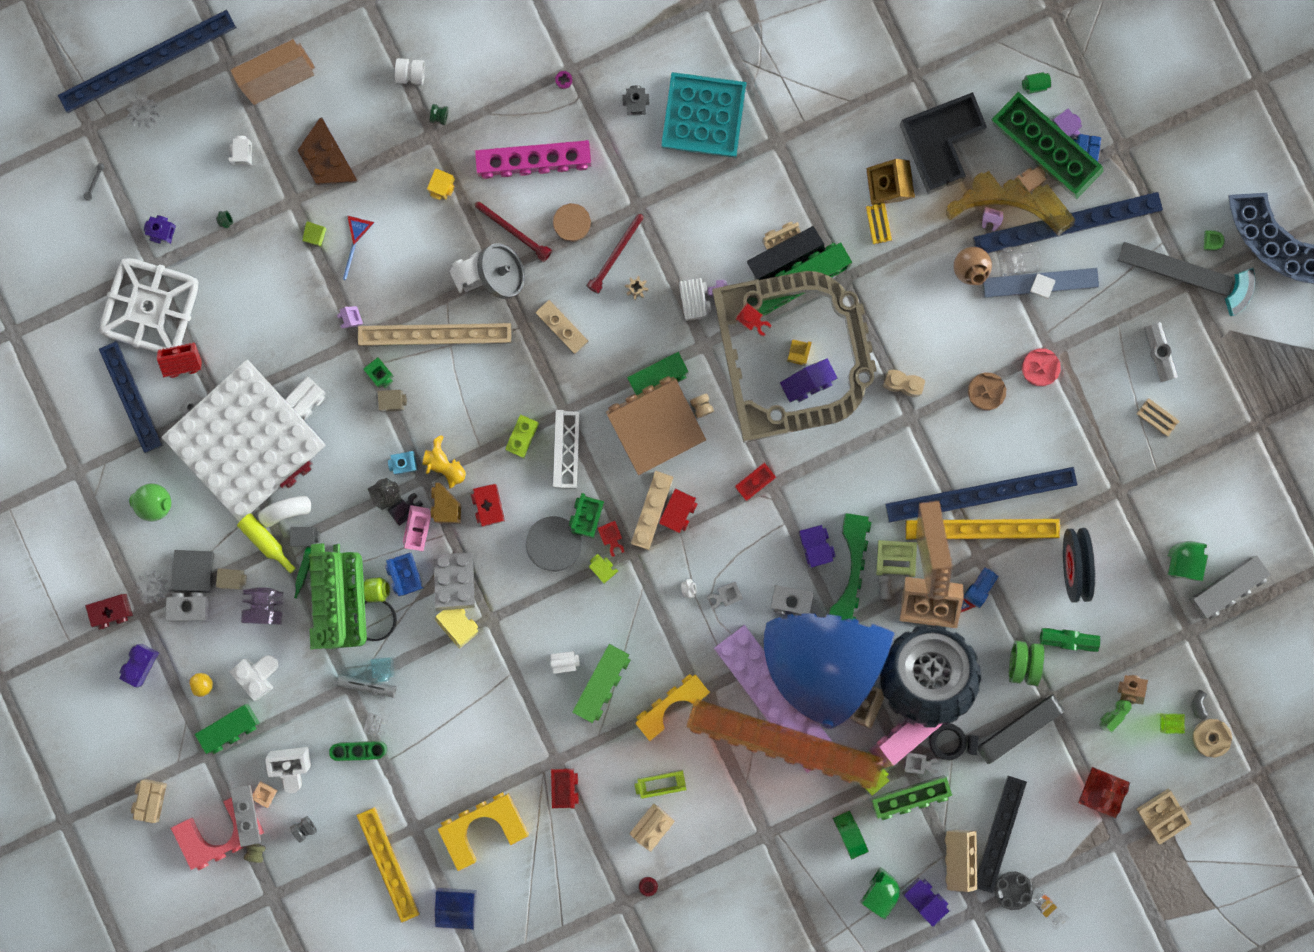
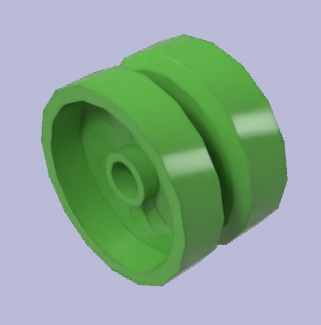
[1008,641,1044,686]

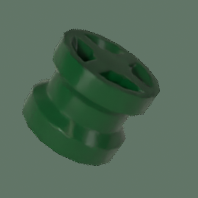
[429,104,449,126]

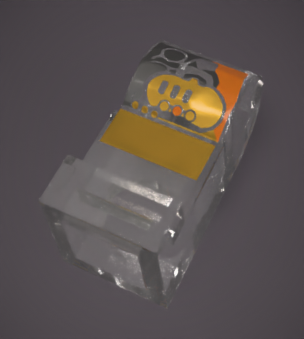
[1031,891,1069,929]

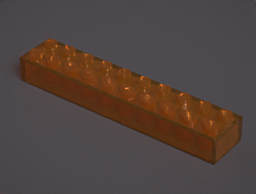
[686,699,884,789]

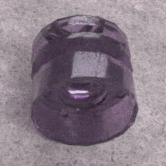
[241,587,284,625]

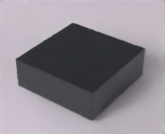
[967,734,979,755]

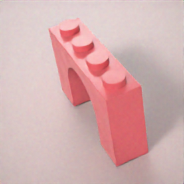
[171,797,264,871]

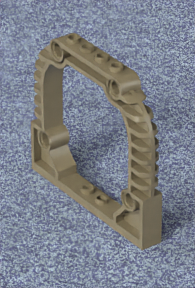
[712,271,877,443]

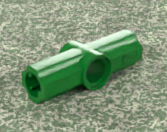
[1040,628,1101,652]

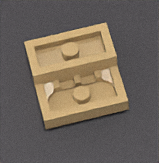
[1136,788,1191,845]

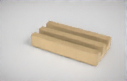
[1136,398,1179,437]

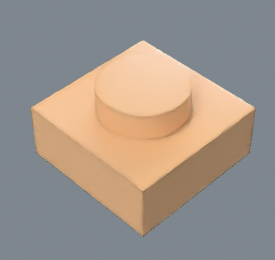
[253,781,278,808]

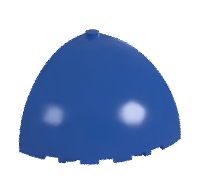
[764,613,895,729]

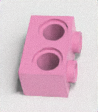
[403,505,431,551]

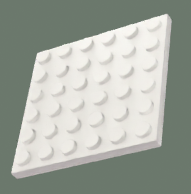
[162,360,326,522]

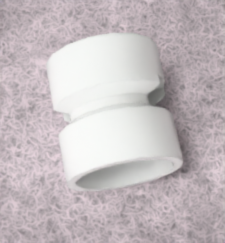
[395,58,425,85]

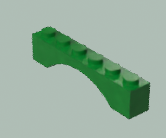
[828,513,871,620]

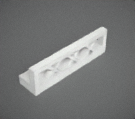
[553,410,580,488]

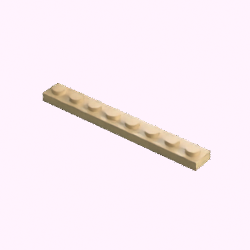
[358,323,512,346]

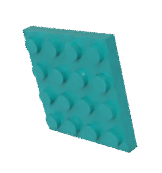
[661,72,747,158]

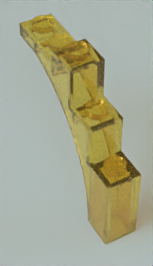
[946,170,1075,236]

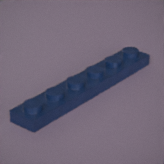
[99,341,163,453]

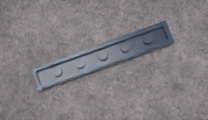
[983,268,1099,298]

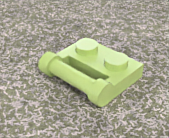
[876,540,917,577]

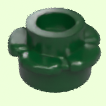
[216,210,233,228]

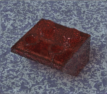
[1078,767,1130,818]

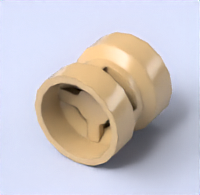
[690,394,714,419]

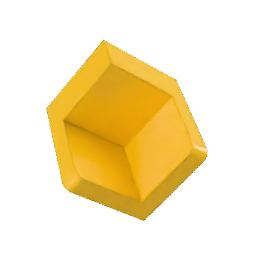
[787,339,812,366]

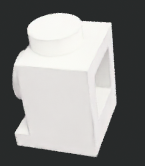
[229,136,252,165]

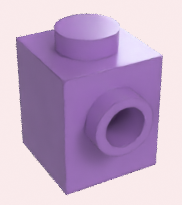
[1052,108,1082,139]

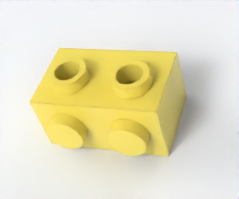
[435,609,478,649]

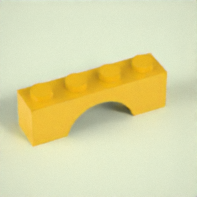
[635,674,710,741]

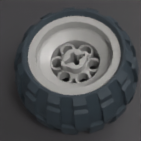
[880,625,981,728]

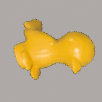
[422,435,466,489]

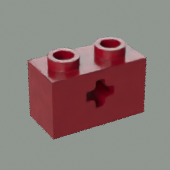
[85,594,133,630]

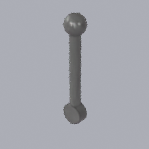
[84,163,105,200]

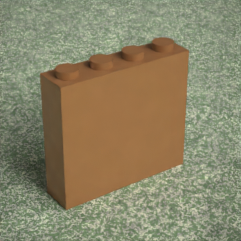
[230,39,315,105]
[606,376,706,476]
[916,501,952,600]

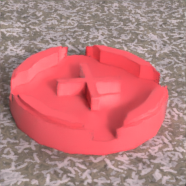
[1022,348,1061,387]

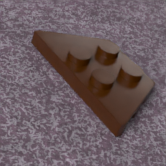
[297,117,358,185]

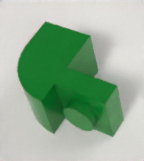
[832,810,869,860]

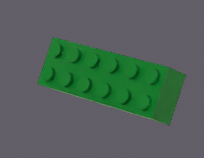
[991,92,1104,200]
[747,242,852,318]

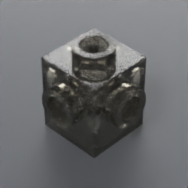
[367,478,401,510]

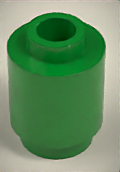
[1022,72,1051,94]

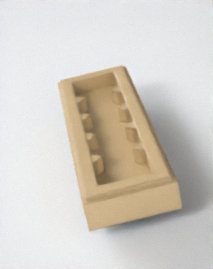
[535,300,589,354]

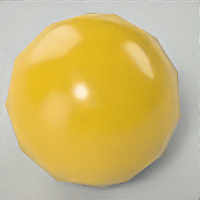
[189,673,213,697]

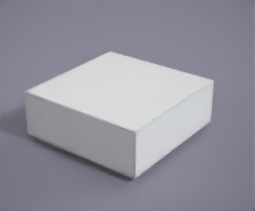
[1030,274,1056,299]

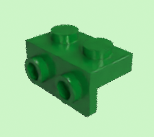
[569,493,604,539]

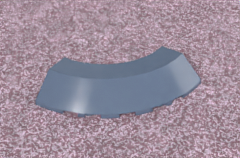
[1228,193,1314,284]

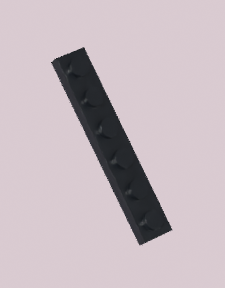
[977,775,1027,894]

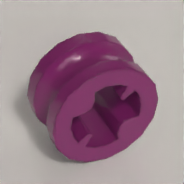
[555,71,572,89]

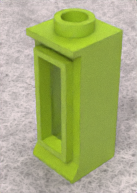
[634,770,687,799]

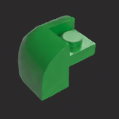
[1167,541,1208,582]
[860,867,900,920]

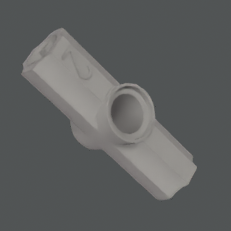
[1144,322,1178,382]

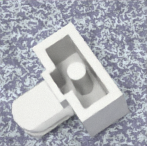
[229,655,279,701]
[265,747,311,793]

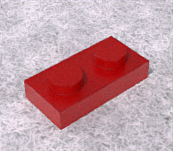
[734,462,776,501]

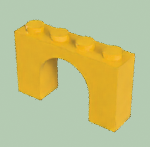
[438,792,529,871]

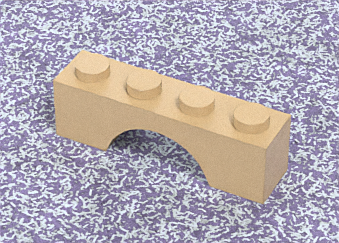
[631,471,674,550]

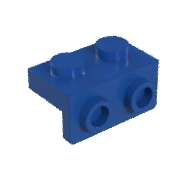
[385,552,424,596]

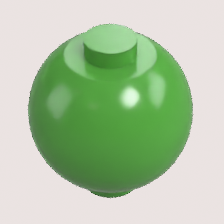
[129,483,171,522]

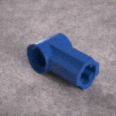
[963,567,999,608]

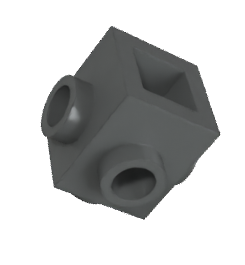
[622,85,649,115]

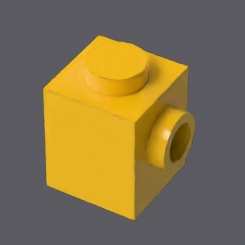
[427,168,455,200]

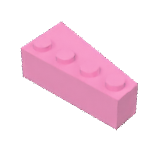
[868,721,942,768]

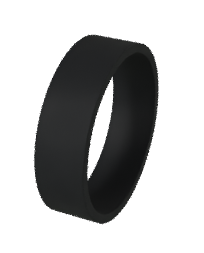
[354,601,397,641]

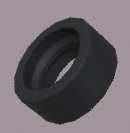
[929,723,967,760]

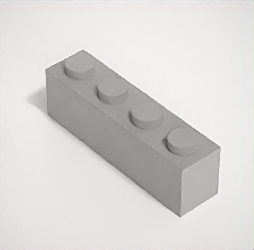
[1189,556,1270,619]

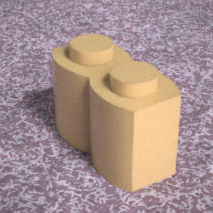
[883,370,925,397]

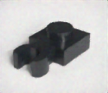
[387,493,423,526]

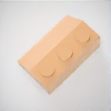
[900,577,963,628]

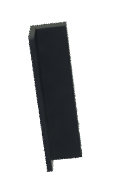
[747,226,825,280]

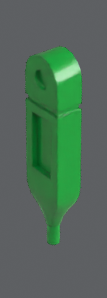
[294,547,311,599]

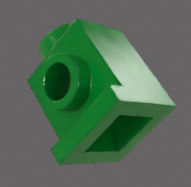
[363,357,394,388]

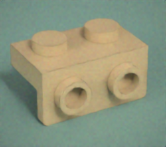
[762,222,801,250]

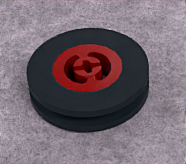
[1063,528,1095,603]

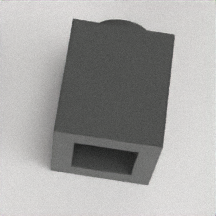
[290,527,320,547]

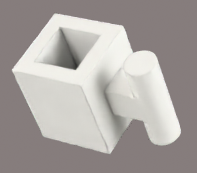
[551,651,580,674]

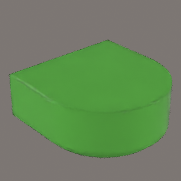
[1204,230,1225,251]

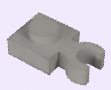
[707,582,743,609]
[904,752,939,774]

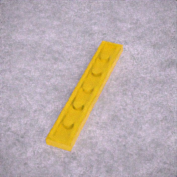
[356,807,420,923]

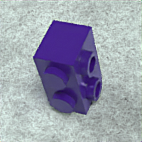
[119,644,160,688]

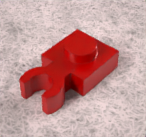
[735,303,772,337]
[597,521,624,557]

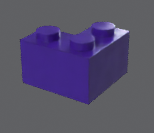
[779,358,838,403]
[798,525,836,568]
[902,877,950,927]

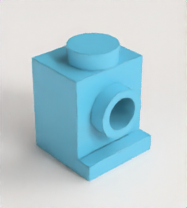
[388,451,418,475]

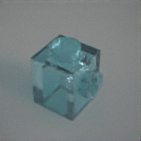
[371,657,395,682]

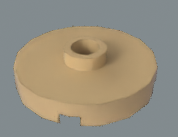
[1192,719,1232,758]

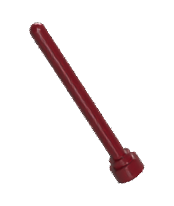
[475,201,553,263]
[586,214,644,294]

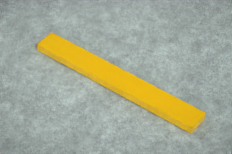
[905,519,1060,539]

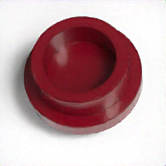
[639,877,658,897]

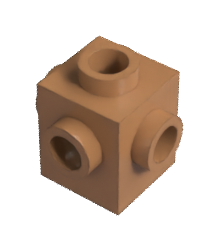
[1117,675,1148,705]

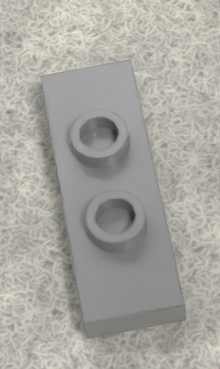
[230,785,261,847]

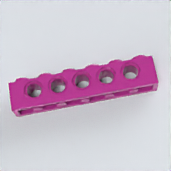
[475,140,592,179]

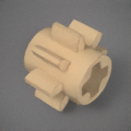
[625,276,648,300]

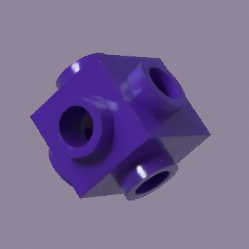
[144,215,176,244]

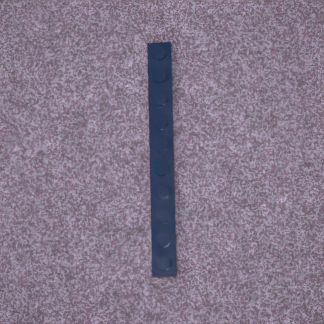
[58,10,237,113]
[973,192,1163,254]
[885,467,1078,523]

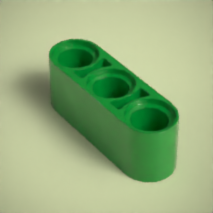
[329,741,388,761]

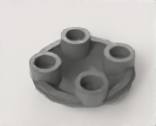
[994,871,1033,910]

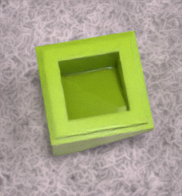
[302,221,326,247]

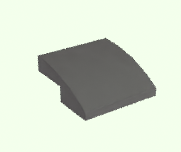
[172,550,214,593]

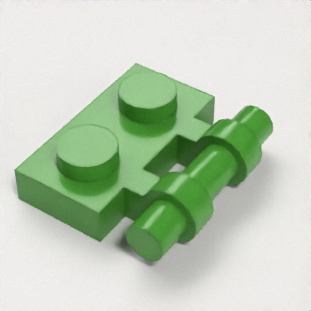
[1099,700,1132,732]

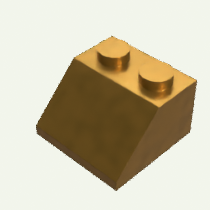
[866,159,915,205]

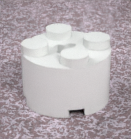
[449,252,483,293]

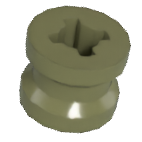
[243,844,266,863]

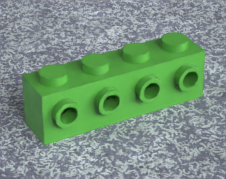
[572,643,631,723]
[870,775,953,820]

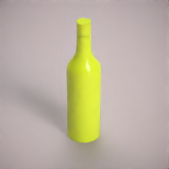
[237,513,296,574]

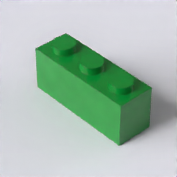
[627,352,689,396]
[195,704,260,755]

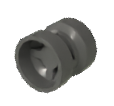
[290,816,317,843]

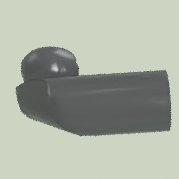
[1191,690,1208,720]

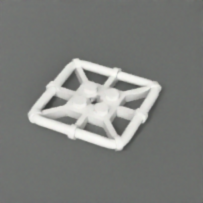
[99,258,199,353]

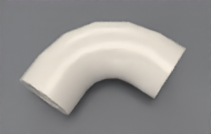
[258,496,311,527]

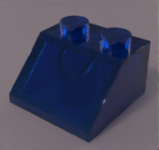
[434,888,477,930]

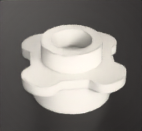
[681,579,696,598]

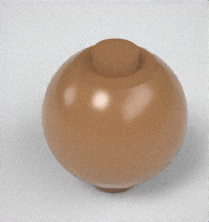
[953,247,992,285]

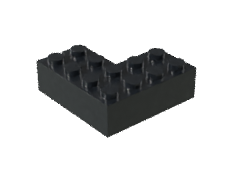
[900,92,987,194]

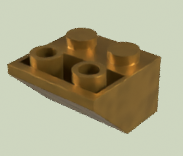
[431,483,462,524]

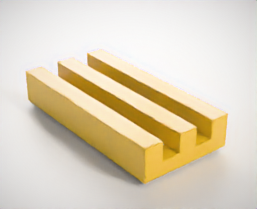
[866,203,892,244]

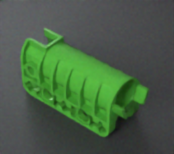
[309,543,367,650]

